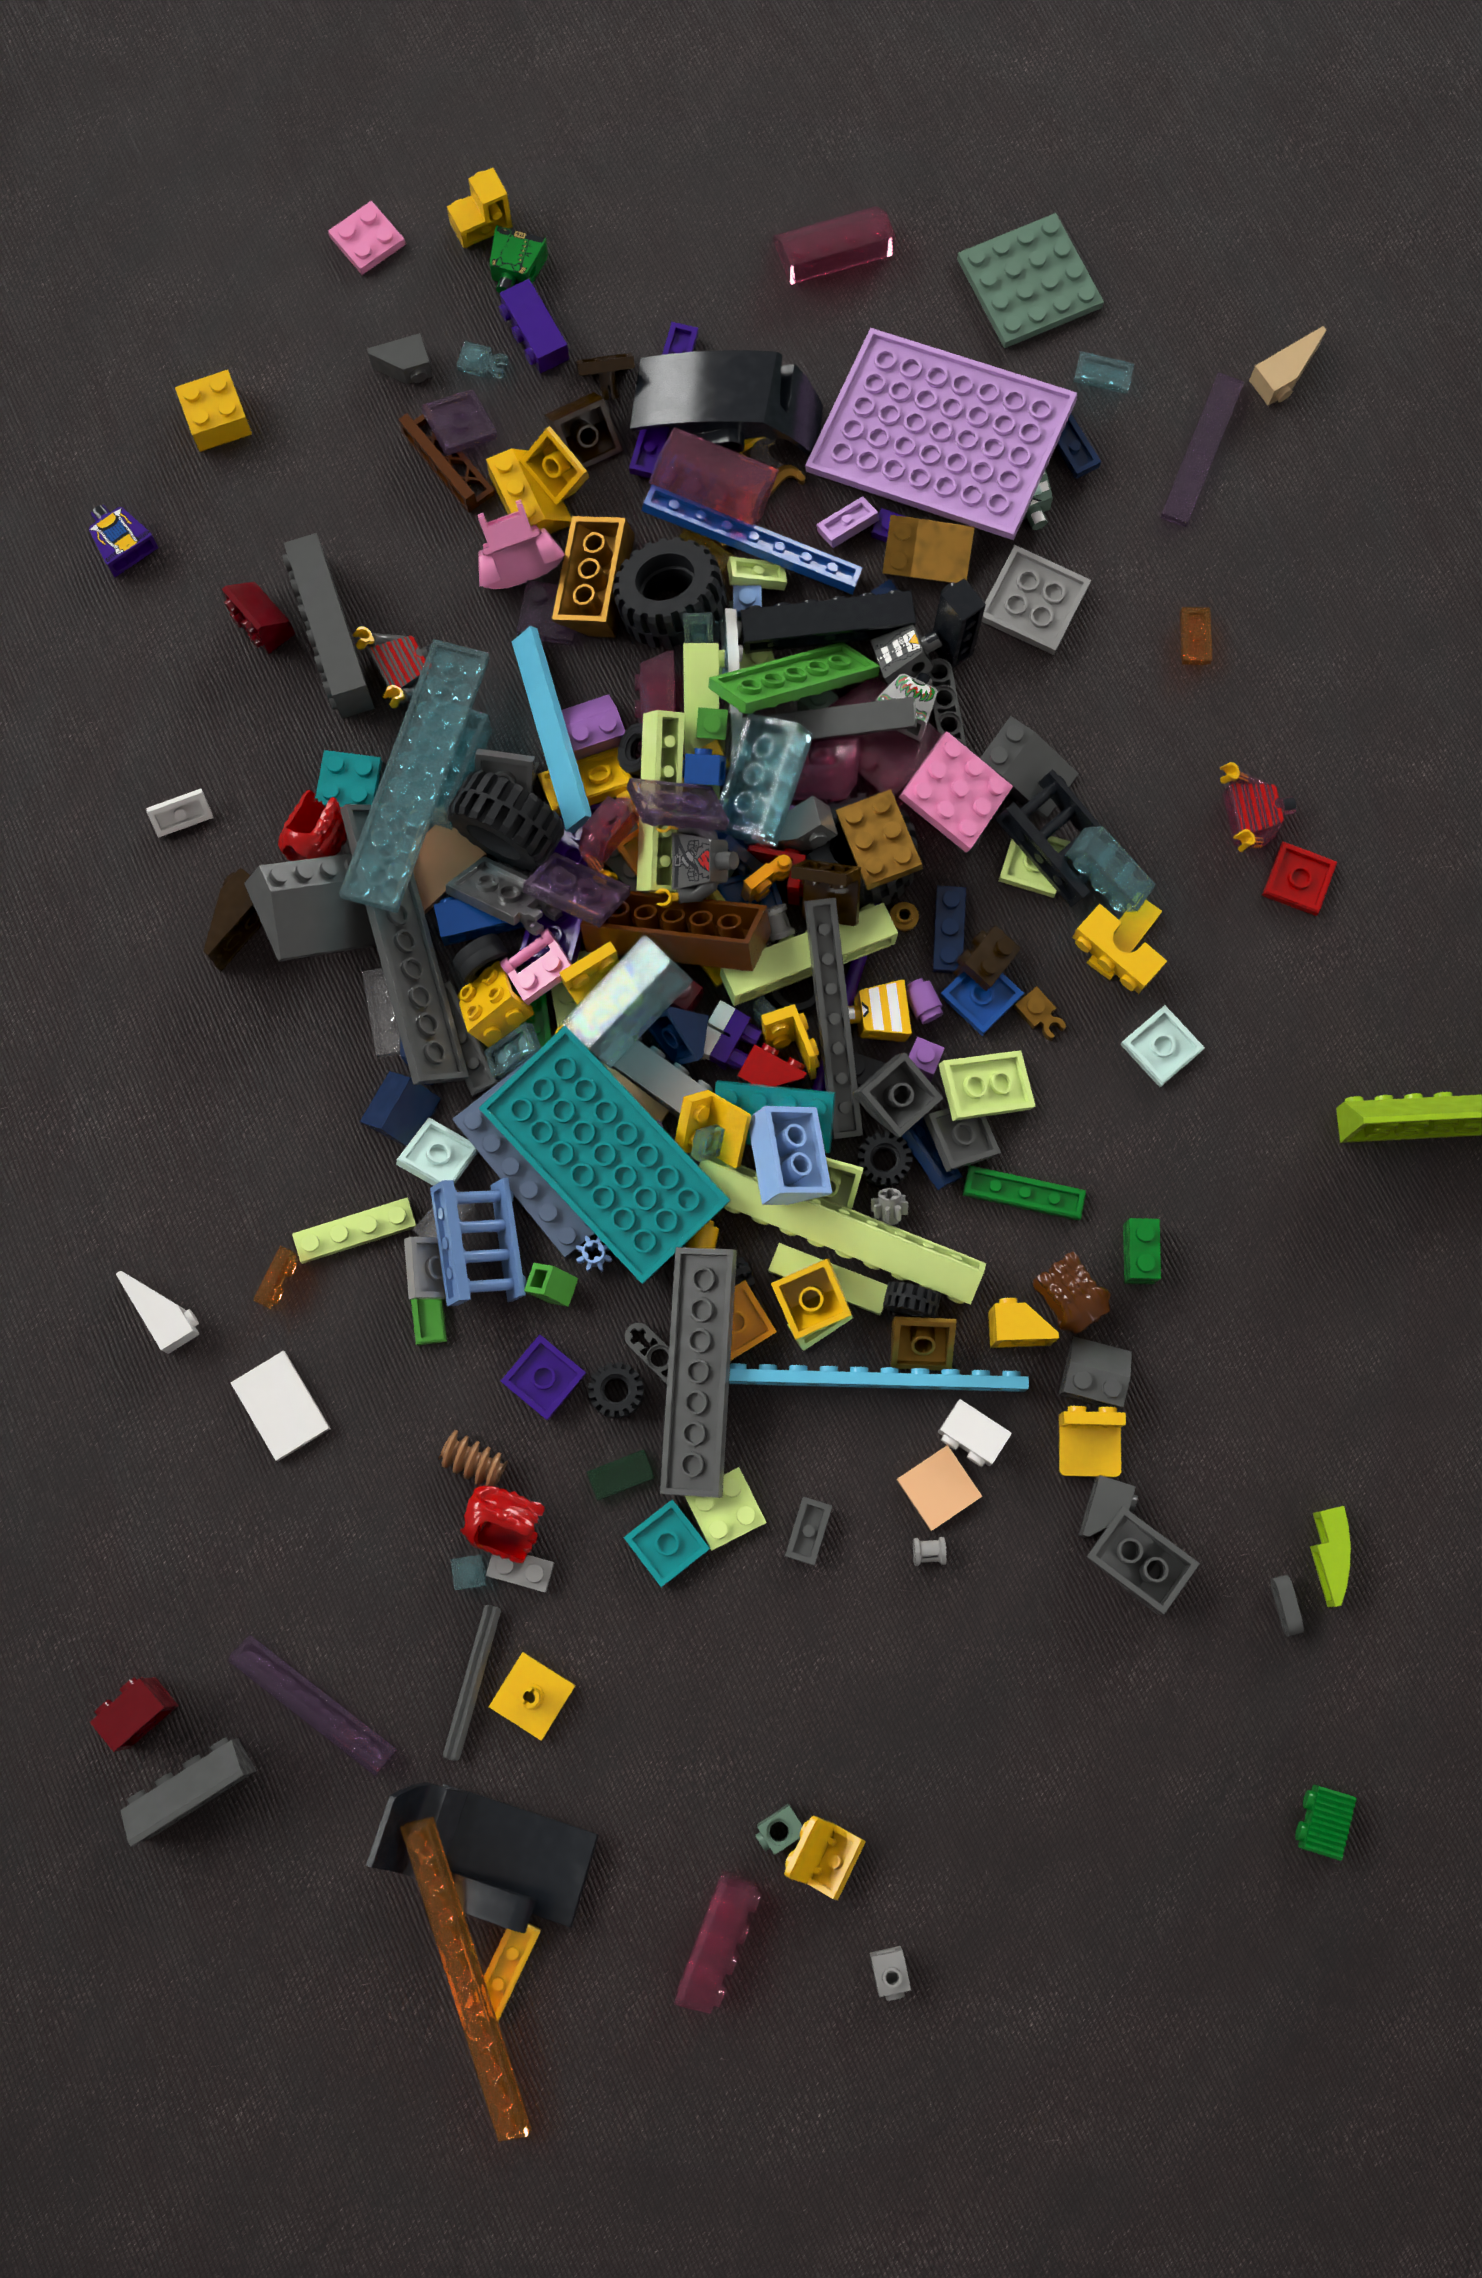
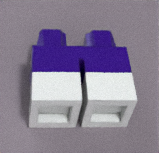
[701,1000,763,1071]

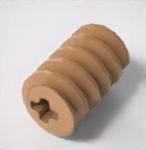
[439,1430,508,1486]

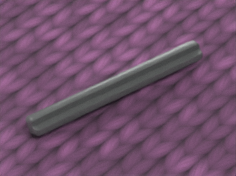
[443,1605,501,1761]

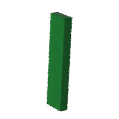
[962,1165,1086,1221]

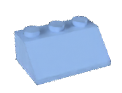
[749,1106,832,1205]

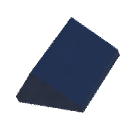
[641,1007,709,1065]
[360,1071,441,1147]

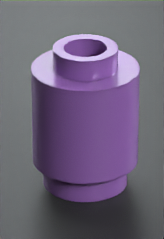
[906,978,943,1024]

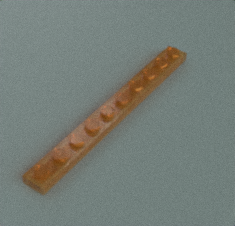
[400,1817,532,2141]

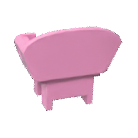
[478,499,565,589]

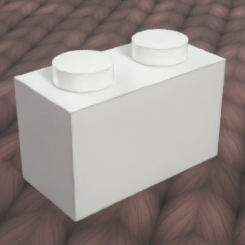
[938,1399,1012,1467]

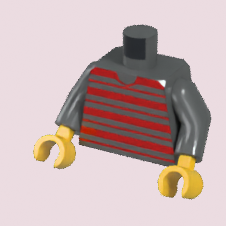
[353,626,442,709]

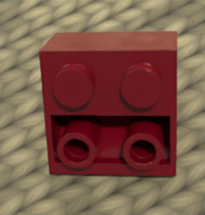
[222,581,295,654]

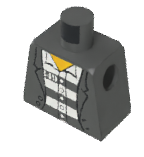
[871,625,943,685]

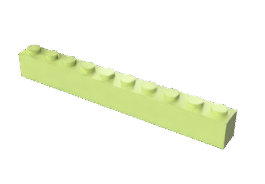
[699,1152,986,1305]

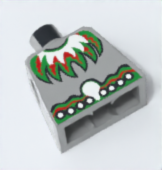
[876,673,938,742]

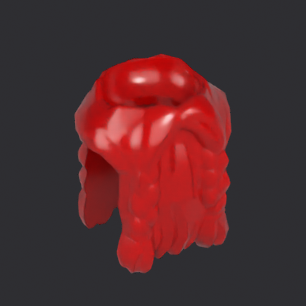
[278,790,347,861]
[460,1486,545,1563]

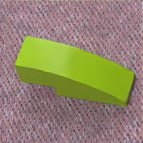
[1310,1506,1351,1607]

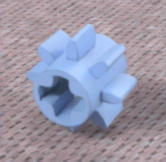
[576,1236,612,1273]

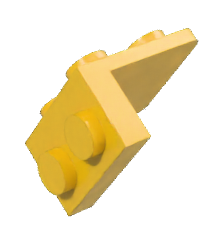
[457,961,534,1049]
[1059,1406,1126,1477]
[784,1816,866,1901]

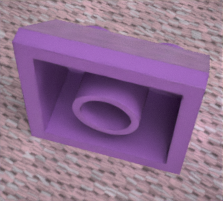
[561,694,625,761]

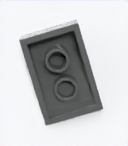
[980,716,1079,820]
[1086,1506,1200,1615]

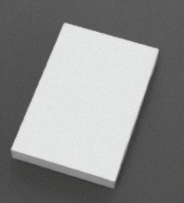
[231,1351,331,1461]

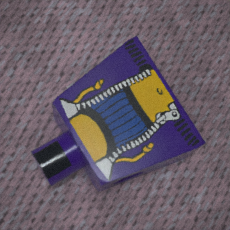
[89,505,159,577]

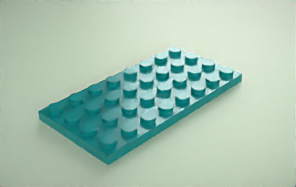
[479,1025,731,1284]

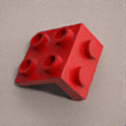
[747,843,806,906]

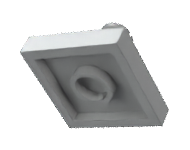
[404,1237,446,1299]

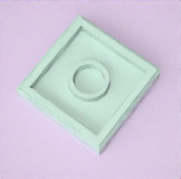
[1120,1005,1205,1087]
[396,1118,478,1186]

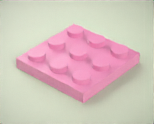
[898,731,1013,852]

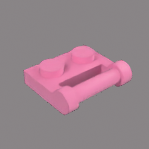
[499,928,572,1005]

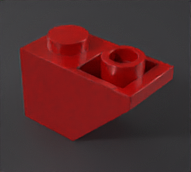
[737,1043,808,1087]

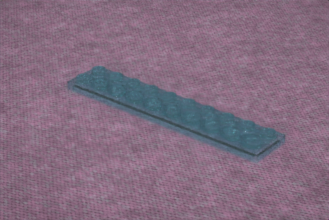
[339,639,490,913]

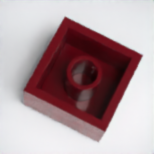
[90,1677,179,1752]

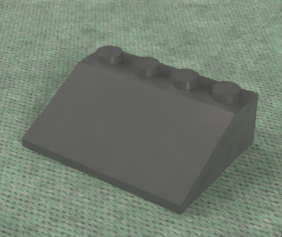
[244,854,376,962]

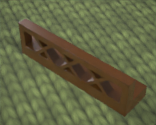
[398,410,495,513]

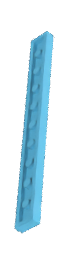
[729,1363,1029,1392]

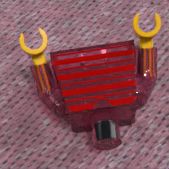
[1220,762,1296,852]
[579,796,640,890]

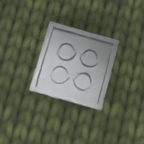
[982,545,1091,655]

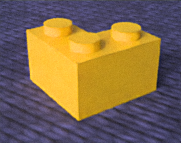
[446,167,513,248]

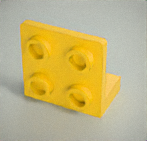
[559,941,643,1029]
[761,1004,820,1080]
[675,1090,751,1168]

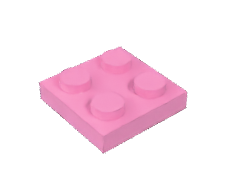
[328,201,406,275]

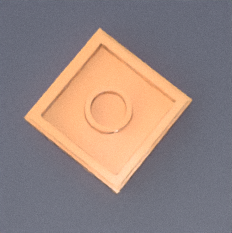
[896,1445,982,1531]

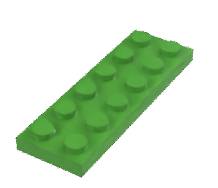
[708,643,880,714]

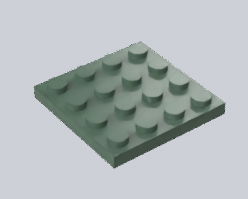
[957,213,1104,348]

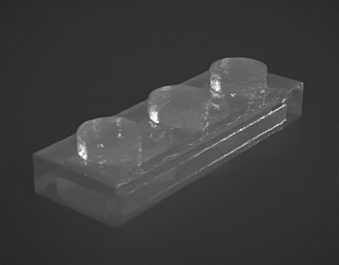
[362,968,400,1058]

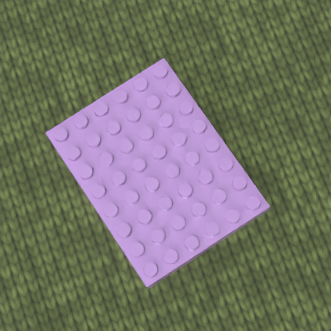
[805,328,1077,540]

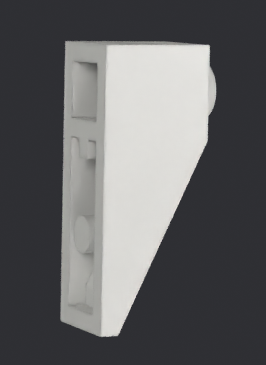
[116,1271,200,1354]

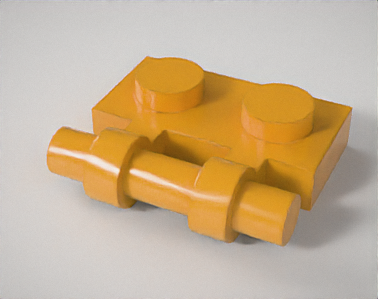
[741,855,792,903]

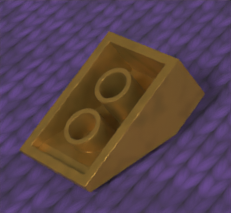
[882,515,975,583]

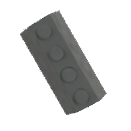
[120,1737,257,1847]

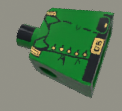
[490,225,548,294]

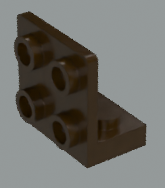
[791,859,861,926]

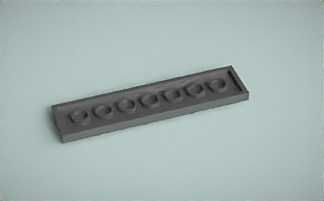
[660,1247,737,1498]

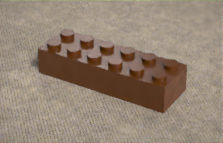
[580,887,771,971]

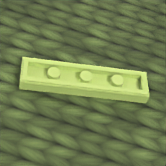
[768,1243,888,1316]

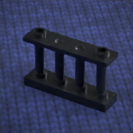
[995,769,1129,907]

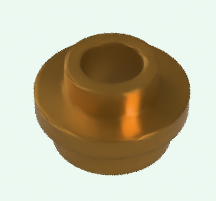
[890,902,919,931]

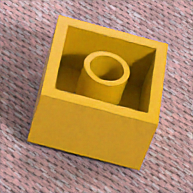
[175,369,252,452]

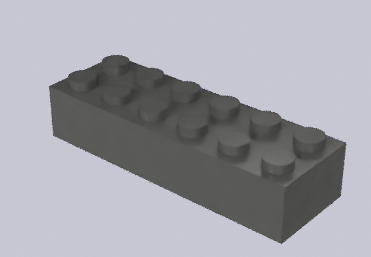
[282,533,375,718]

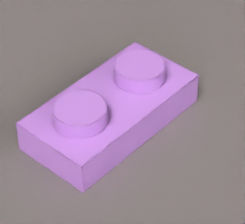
[816,496,879,548]

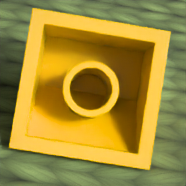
[520,426,589,505]
[771,1258,852,1340]
[988,1298,1059,1348]

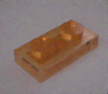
[1180,607,1212,665]
[253,1246,297,1309]

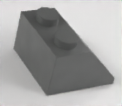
[852,1052,943,1137]
[1058,1336,1132,1411]

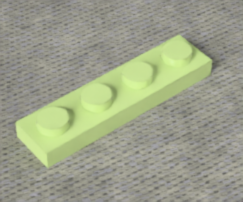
[292,1197,417,1264]

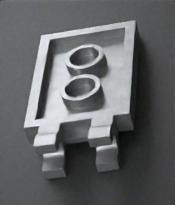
[446,856,563,936]

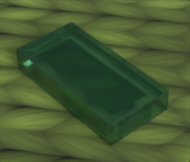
[587,1449,655,1501]

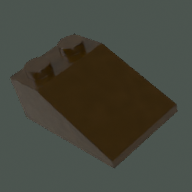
[203,867,262,972]

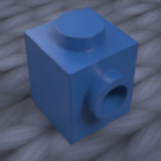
[682,748,727,786]

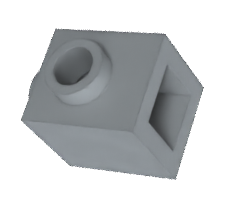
[869,1946,911,2001]

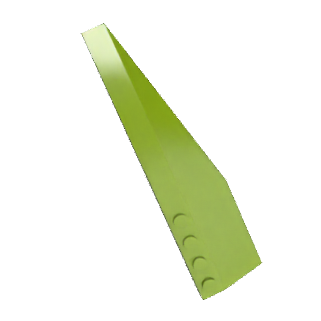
[1336,1092,1482,1143]

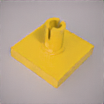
[489,1652,576,1741]

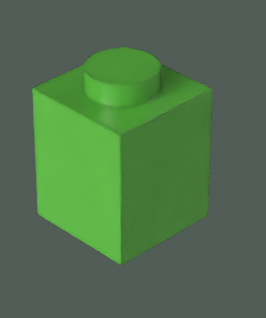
[696,707,728,740]
[524,1263,578,1307]

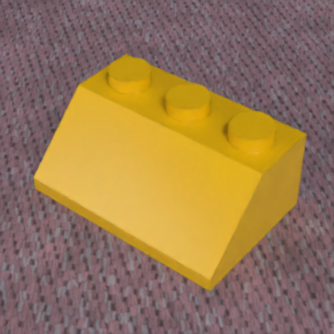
[486,448,572,534]

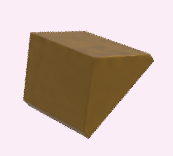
[891,1317,956,1371]

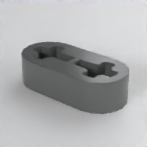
[1271,1575,1304,1637]

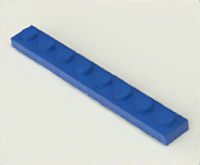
[641,484,863,594]

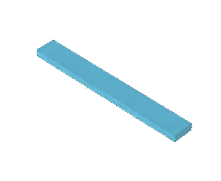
[512,626,593,833]

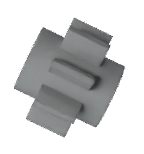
[871,1188,908,1225]

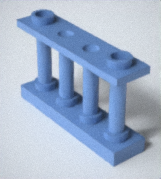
[430,1178,527,1307]

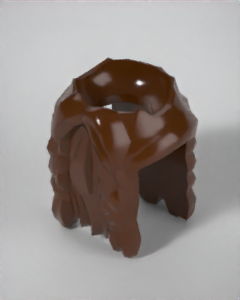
[1033,1251,1111,1334]

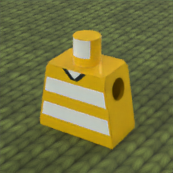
[848,980,912,1042]

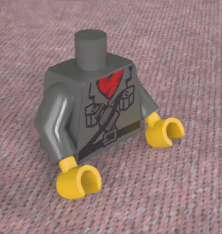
[655,814,739,908]

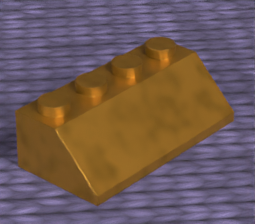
[552,516,635,637]

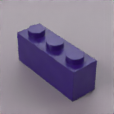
[498,279,569,374]

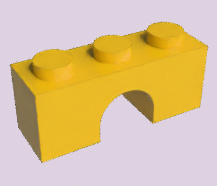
[1072,904,1167,994]

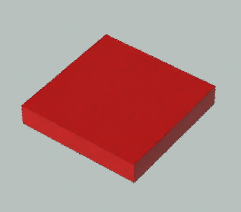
[1262,842,1337,916]

